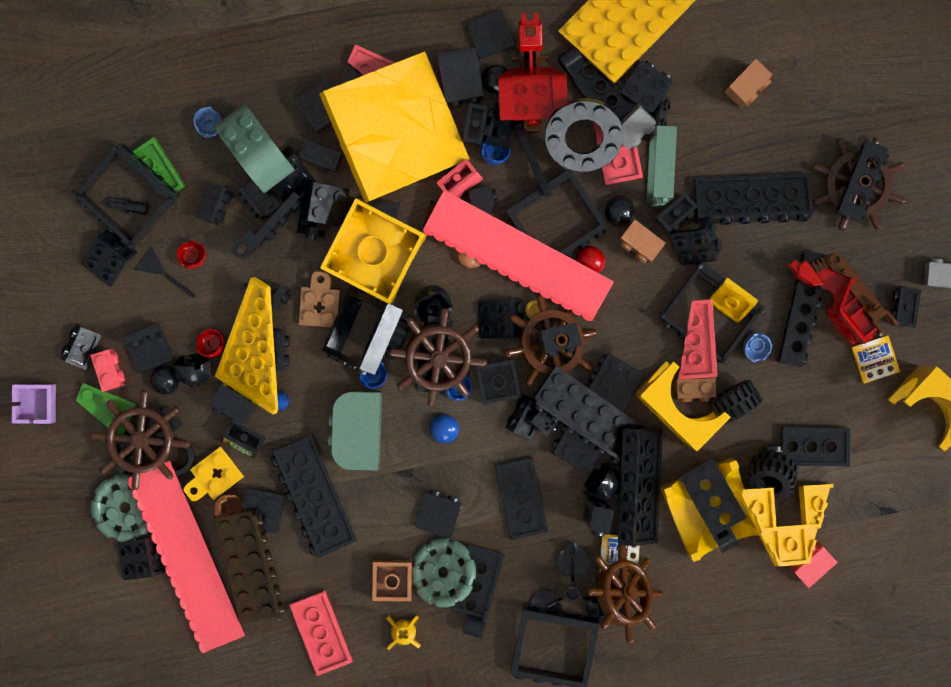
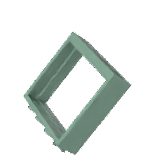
[646,126,677,207]

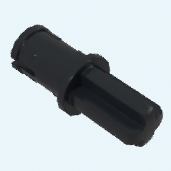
[108,198,148,215]

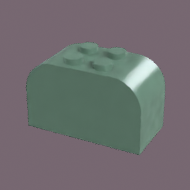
[213,103,295,193]
[328,391,382,471]

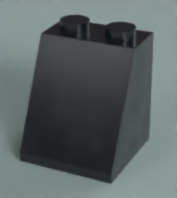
[437,47,484,107]

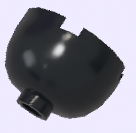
[414,285,453,322]
[173,354,212,388]
[583,463,620,502]

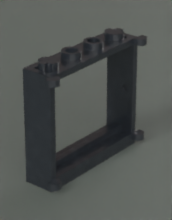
[71,143,180,250]
[658,262,765,366]

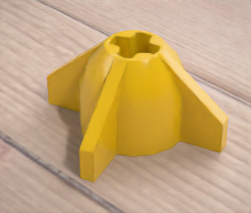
[386,615,421,650]

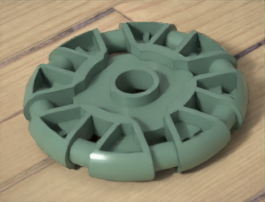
[91,473,149,542]
[412,538,476,607]

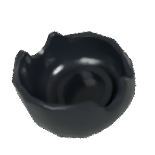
[481,64,508,94]
[604,195,635,227]
[150,366,180,395]

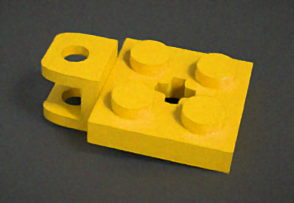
[184,447,244,501]

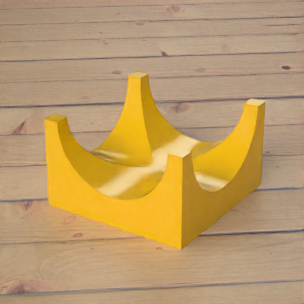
[320,199,427,304]
[634,361,731,451]
[888,366,951,451]
[660,458,759,562]

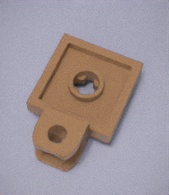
[299,269,340,328]

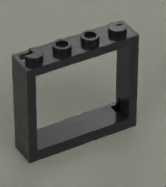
[505,169,608,257]
[322,287,403,375]
[511,604,600,687]

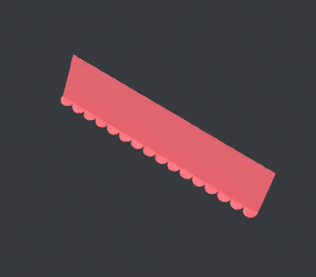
[423,190,614,321]
[128,461,245,653]

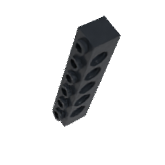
[777,250,827,368]
[583,497,614,537]

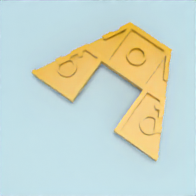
[738,484,833,566]

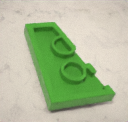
[133,137,186,192]
[76,383,137,435]

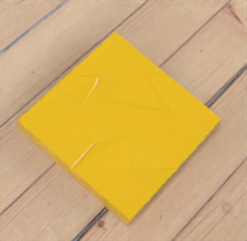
[319,52,469,203]

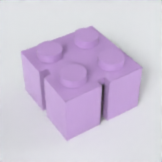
[12,384,56,424]

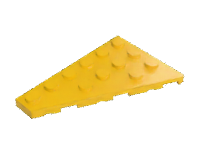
[215,277,278,414]

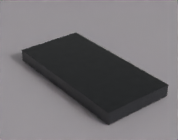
[495,457,548,540]

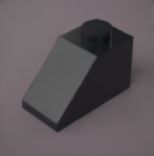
[468,185,498,214]

